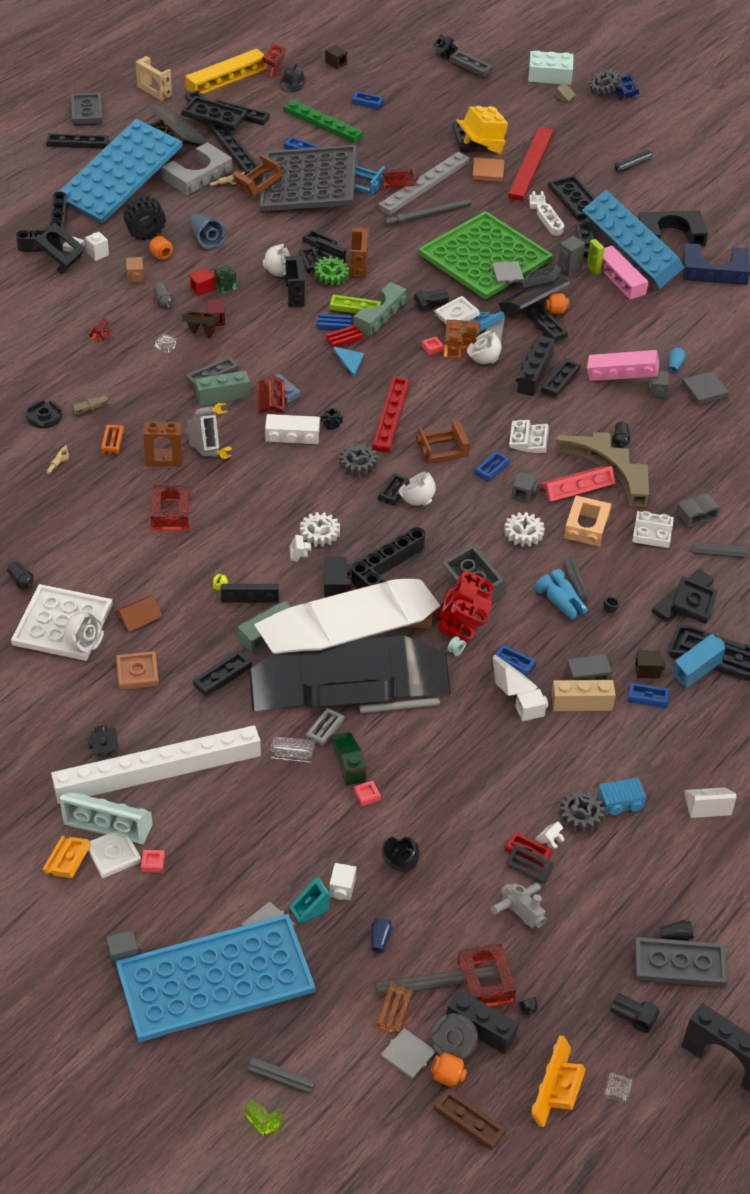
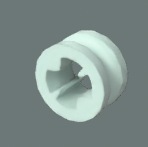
[447,636,466,656]

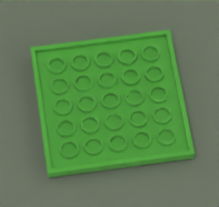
[418,211,553,300]

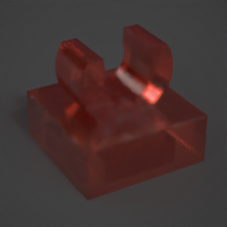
[89,318,112,341]

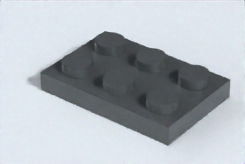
[71,93,103,125]

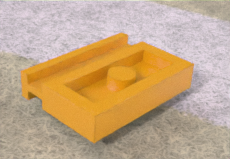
[43,836,91,878]

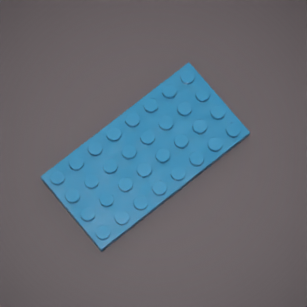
[60,119,183,224]
[116,914,316,1043]

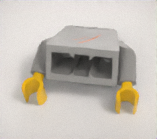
[186,403,232,459]

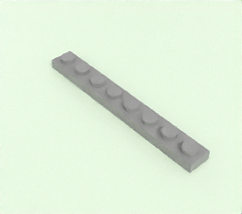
[378,152,469,215]

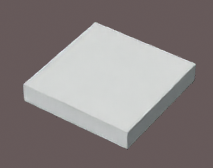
[434,296,480,330]
[88,830,142,879]

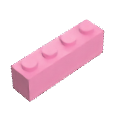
[601,246,648,300]
[587,350,659,381]

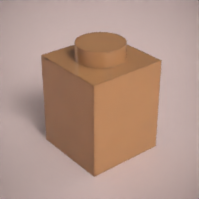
[126,257,144,283]

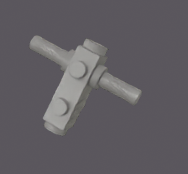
[490,883,547,928]

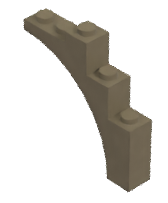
[556,432,649,508]

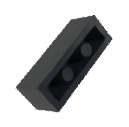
[446,989,519,1054]

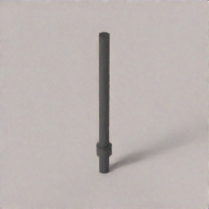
[384,199,471,225]

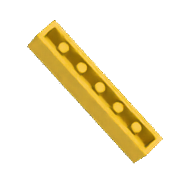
[185,49,267,94]

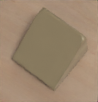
[556,83,576,102]

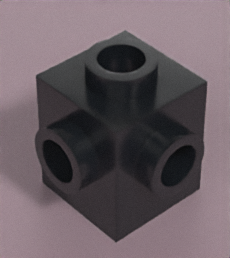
[433,34,458,59]
[87,725,119,756]

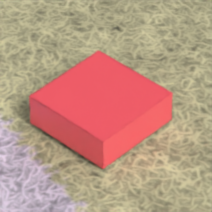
[421,337,444,355]
[354,781,381,807]
[141,850,165,873]

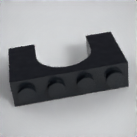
[638,210,708,246]
[681,1003,750,1092]

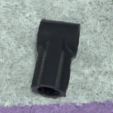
[414,288,449,311]
[610,993,660,1033]

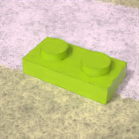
[587,239,604,275]

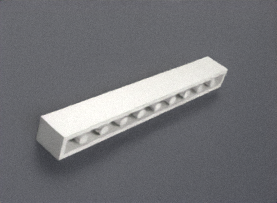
[51,725,261,804]

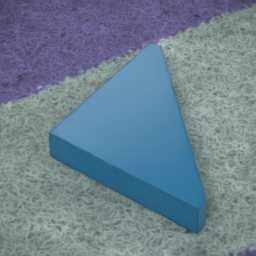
[468,311,505,332]
[333,347,364,377]

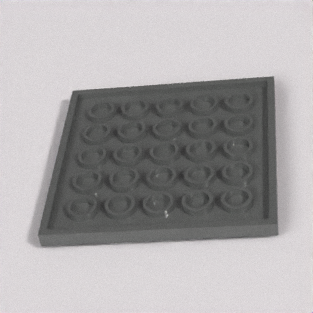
[260,145,357,212]

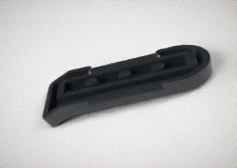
[668,625,750,680]

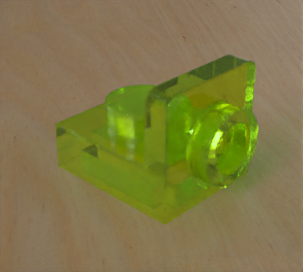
[245,1099,282,1136]

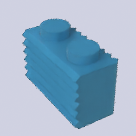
[597,777,647,815]

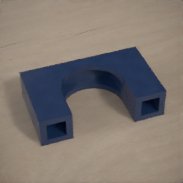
[682,243,750,285]

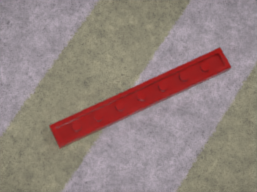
[508,127,554,201]

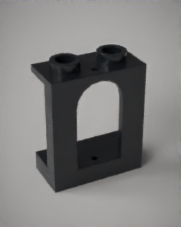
[32,223,85,274]
[285,256,305,307]

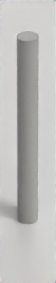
[359,698,440,714]

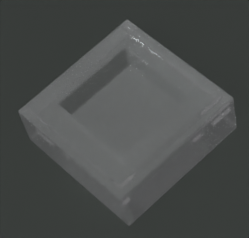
[604,1072,633,1103]

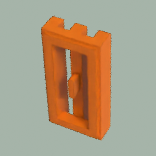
[101,425,124,455]

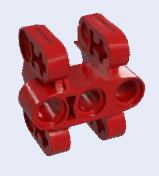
[436,571,494,643]

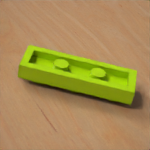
[329,294,381,314]

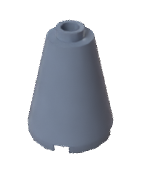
[189,214,227,249]

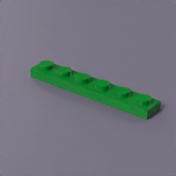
[283,100,363,143]

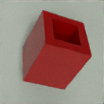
[189,268,216,296]

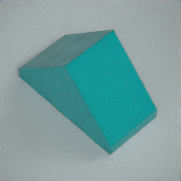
[289,877,330,924]

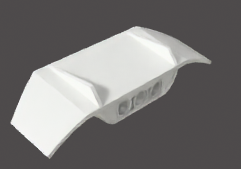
[254,579,440,654]

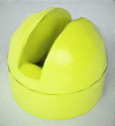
[213,574,228,591]

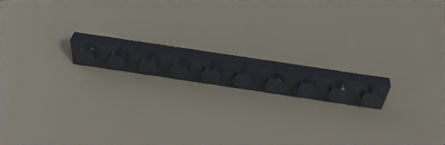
[185,90,259,175]

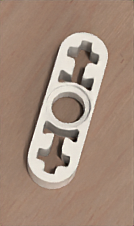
[536,203,564,236]

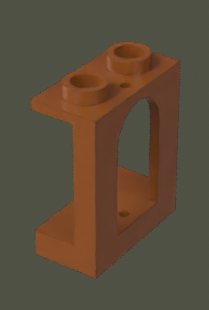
[232,154,283,196]
[350,227,368,278]
[416,420,470,464]
[143,422,183,467]

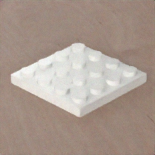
[11,584,113,661]

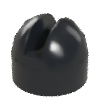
[603,596,620,613]
[518,997,538,1015]

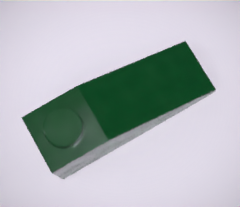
[331,732,366,786]

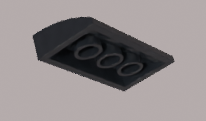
[498,277,570,315]

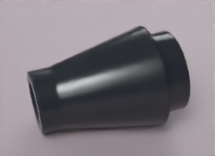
[660,919,694,941]

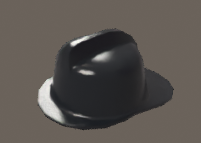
[280,63,306,92]

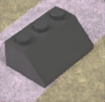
[442,544,507,602]

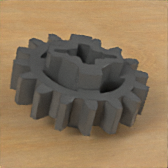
[589,69,621,95]
[339,443,378,476]
[559,790,605,833]

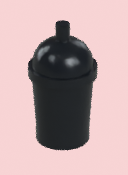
[613,421,630,448]
[7,561,34,589]

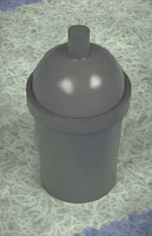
[153,282,173,309]

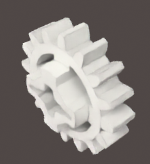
[300,512,340,547]
[504,512,545,547]

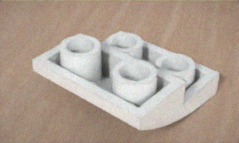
[509,420,549,453]
[632,511,674,548]

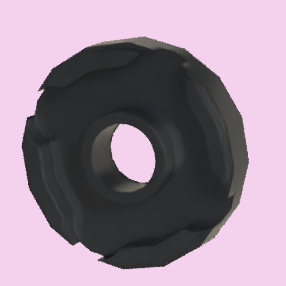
[26,400,62,428]

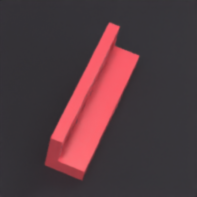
[539,466,616,501]

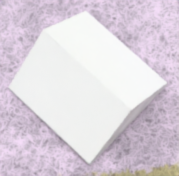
[493,655,537,696]
[684,787,737,818]

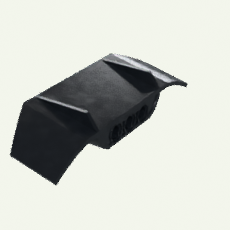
[249,635,451,711]

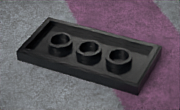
[181,96,248,131]
[548,175,595,221]

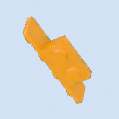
[532,1036,586,1127]

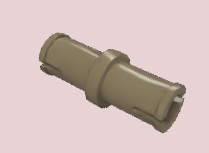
[72,394,109,415]

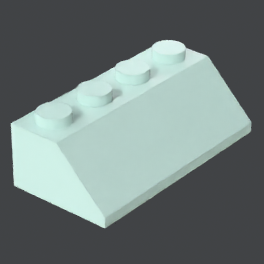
[60,792,153,845]

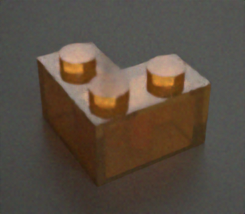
[444,319,480,358]

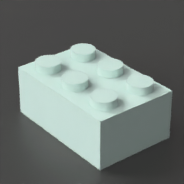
[528,51,573,85]

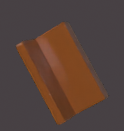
[114,595,162,632]

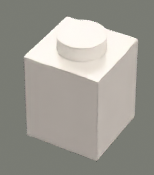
[85,232,109,261]
[515,689,548,721]
[329,863,356,900]

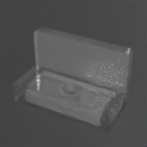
[271,736,315,763]

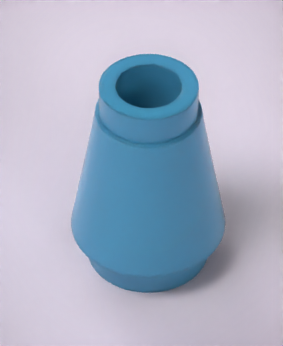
[668,348,686,373]

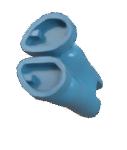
[534,569,588,620]

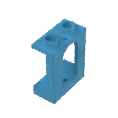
[355,159,386,195]

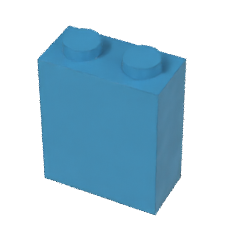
[673,633,725,689]

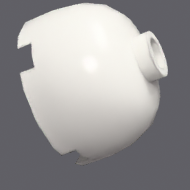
[263,244,290,277]
[467,331,502,364]
[399,472,436,506]
[64,612,104,652]

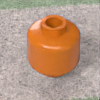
[149,236,173,260]
[544,293,569,315]
[430,1052,467,1088]

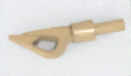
[210,171,245,187]
[46,444,69,474]

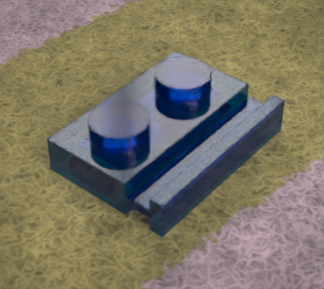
[615,73,639,100]

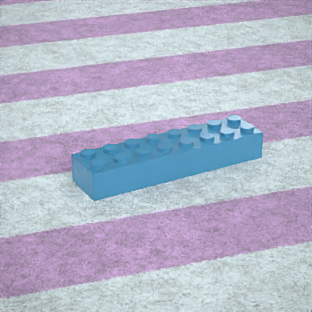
[582,190,684,289]

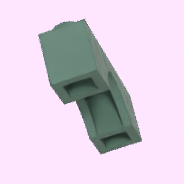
[354,282,407,336]

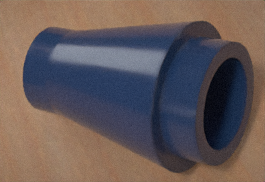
[371,918,393,953]

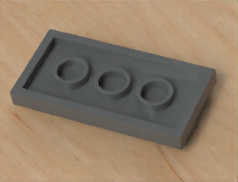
[635,937,727,987]

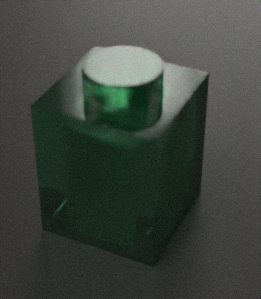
[214,264,237,293]

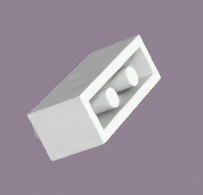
[265,414,320,444]

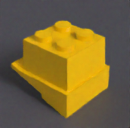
[456,106,508,154]

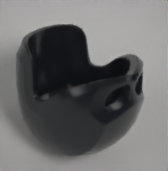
[382,837,420,871]

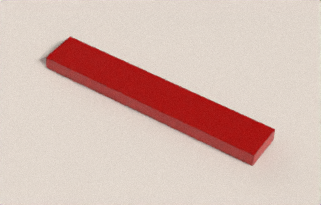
[372,377,410,453]

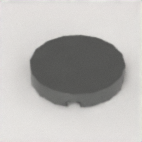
[432,1013,478,1059]

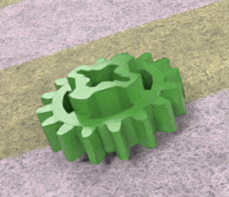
[314,256,349,286]

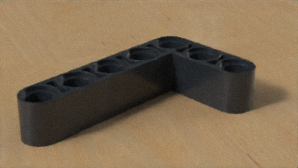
[16,191,68,252]
[351,527,426,589]

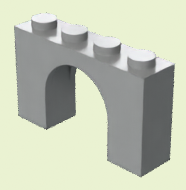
[162,142,233,195]

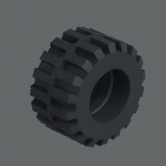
[123,196,166,240]

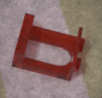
[151,485,190,530]
[457,944,516,1006]

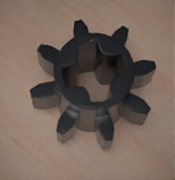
[321,408,343,430]

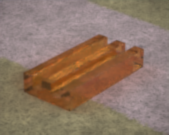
[376,982,412,1034]

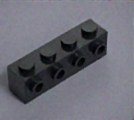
[516,335,555,397]

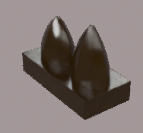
[182,311,220,339]

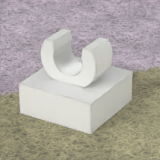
[529,191,546,209]
[289,535,311,562]
[535,822,564,850]

